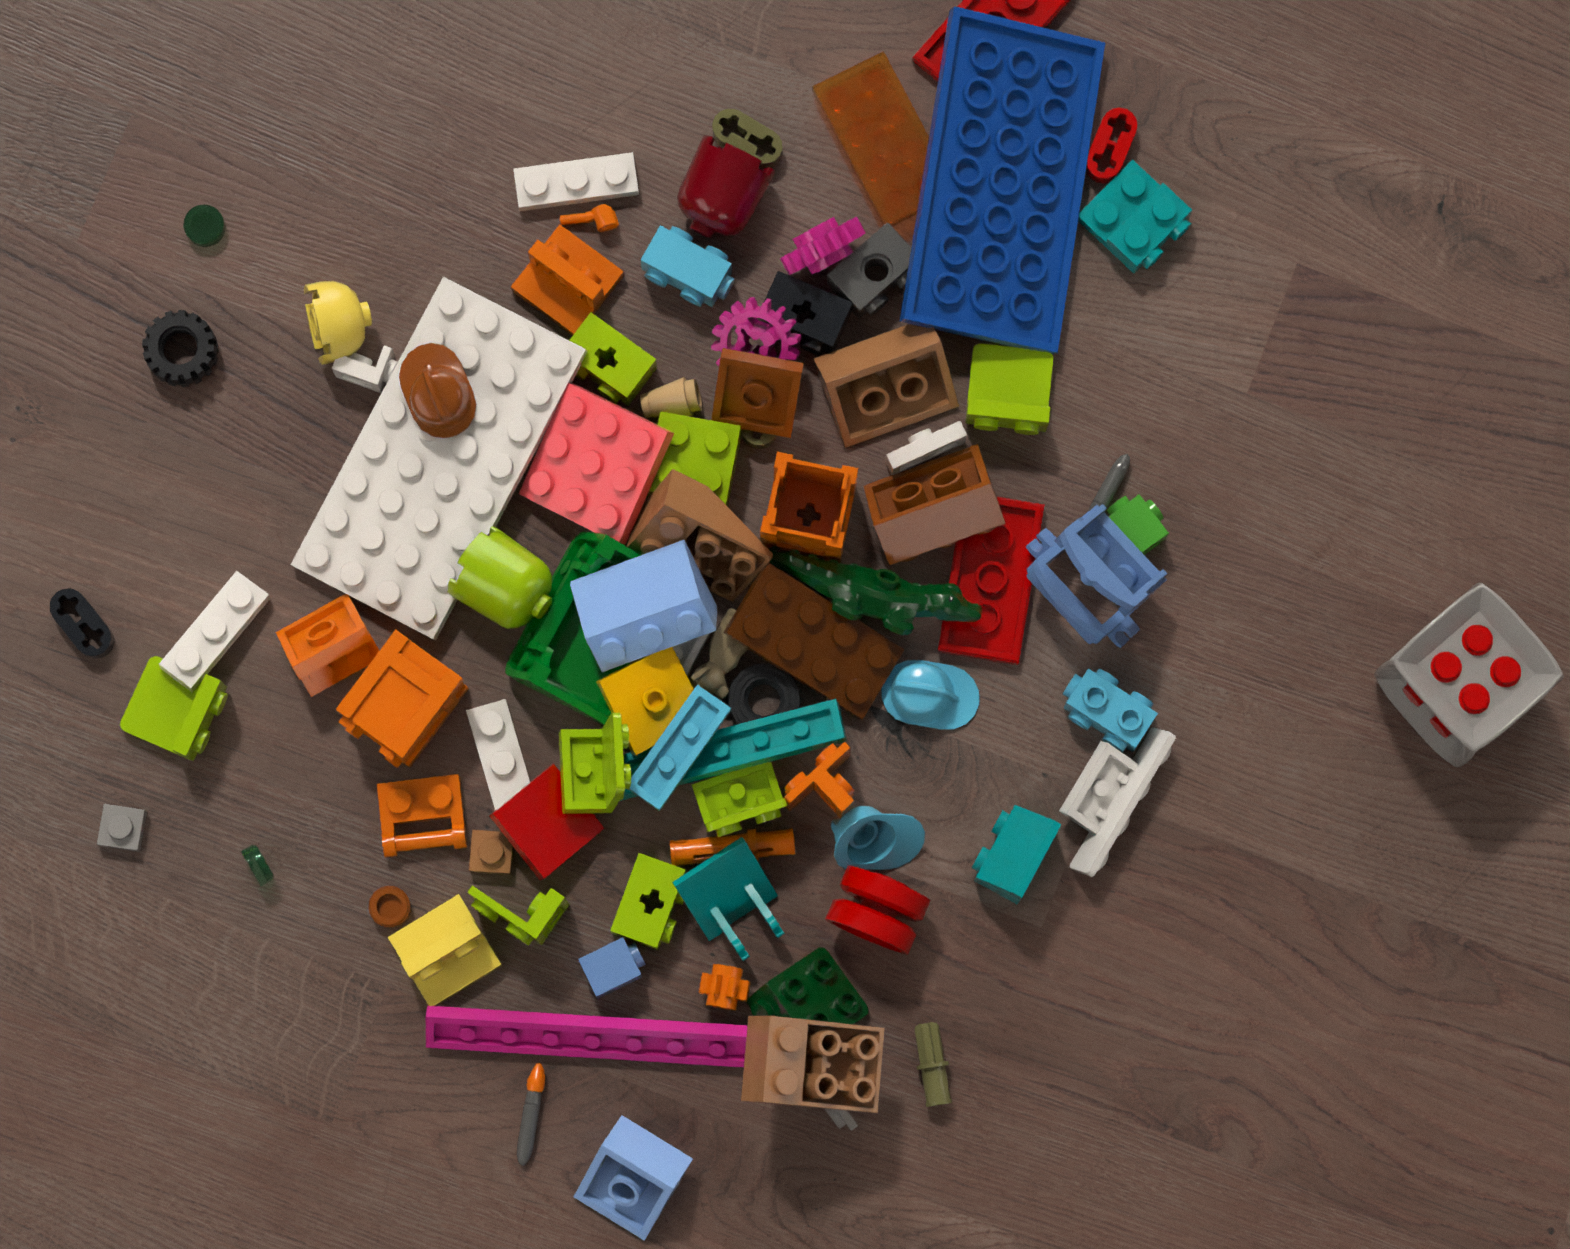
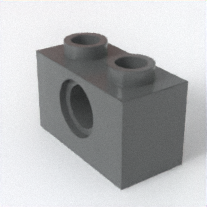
[827,222,911,319]

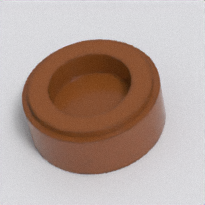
[369,886,411,928]

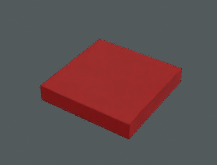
[489,764,605,881]

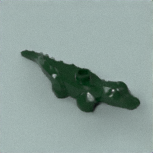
[767,546,982,635]

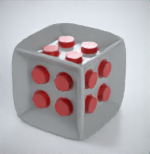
[1374,583,1564,768]

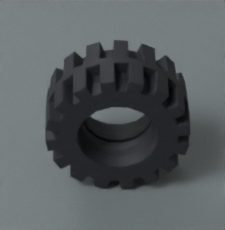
[142,310,219,387]

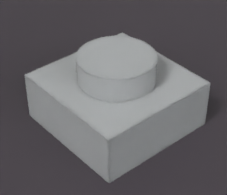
[97,804,147,852]

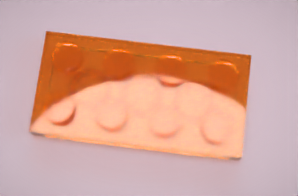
[812,51,929,226]

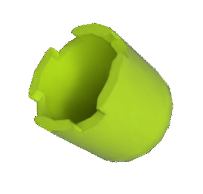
[447,526,552,629]

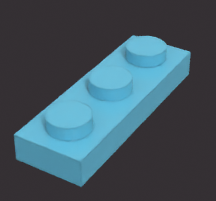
[628,685,731,811]

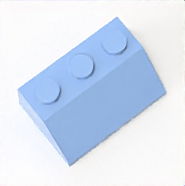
[570,540,717,672]

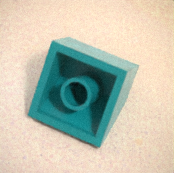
[971,805,1062,904]

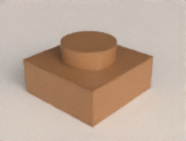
[469,830,513,875]

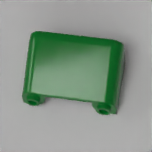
[505,531,641,725]

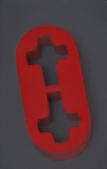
[1086,107,1138,184]

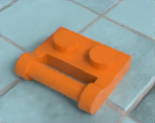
[377,774,467,858]

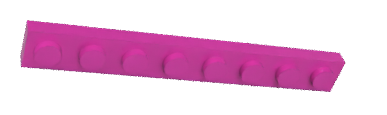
[426,1006,747,1067]

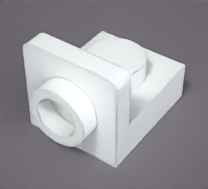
[332,345,398,393]

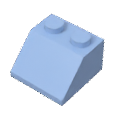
[573,1115,693,1241]

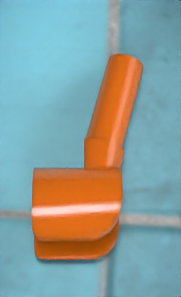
[560,204,619,232]

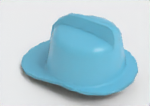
[881,660,979,730]
[831,806,925,870]

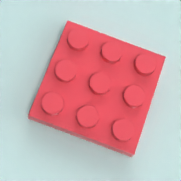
[519,383,674,545]

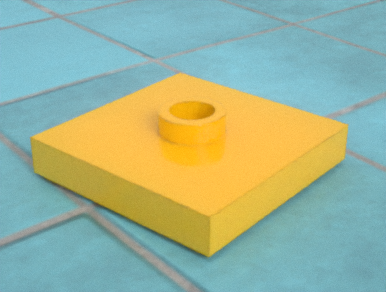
[596,647,694,755]

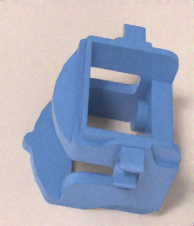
[1026,504,1168,648]

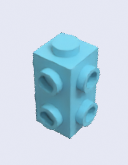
[641,225,735,307]
[1063,668,1158,753]

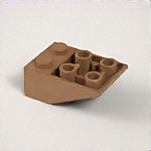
[627,469,773,602]
[741,1016,884,1113]

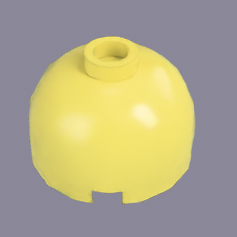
[304,281,372,365]

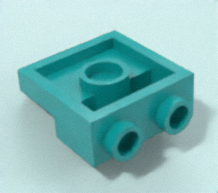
[1078,159,1192,274]

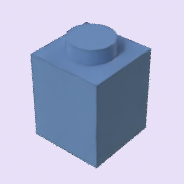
[578,937,646,999]

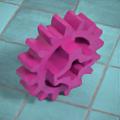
[780,216,866,275]
[711,297,801,366]

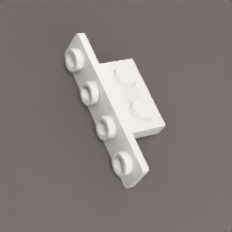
[1059,728,1176,877]

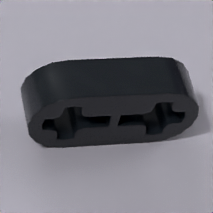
[49,588,114,659]

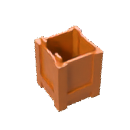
[760,451,859,563]
[336,629,469,768]

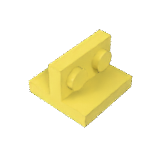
[388,894,502,1006]

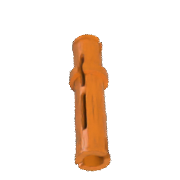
[670,828,796,866]

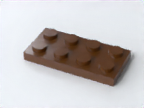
[723,563,905,719]

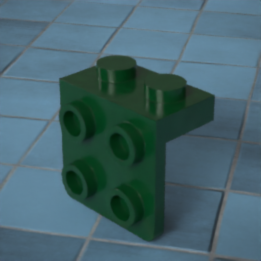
[746,947,869,1025]

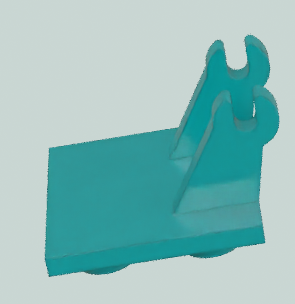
[672,837,785,961]

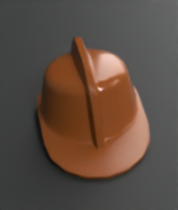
[399,343,476,438]

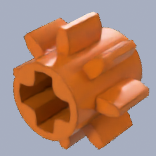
[699,964,750,1011]

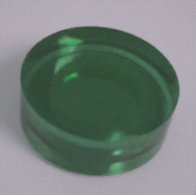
[183,204,226,247]
[240,844,274,887]

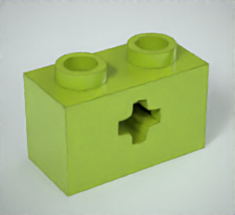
[569,312,657,406]
[610,853,686,951]

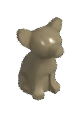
[689,608,749,700]

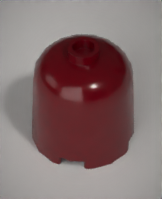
[677,135,776,239]

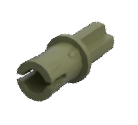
[915,1022,952,1107]

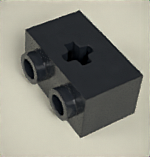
[758,271,852,356]

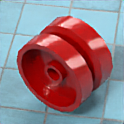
[825,865,931,955]

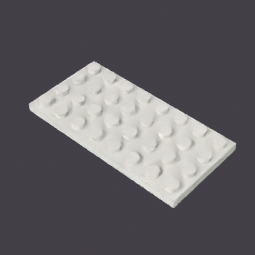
[291,277,588,640]

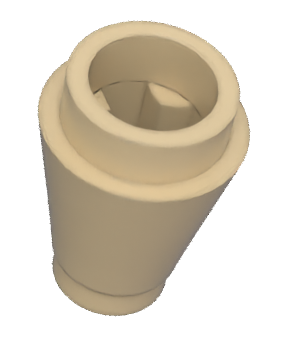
[640,377,702,418]

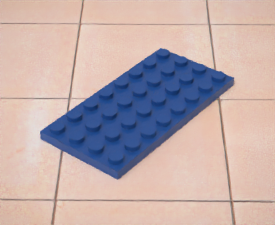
[899,6,1105,355]

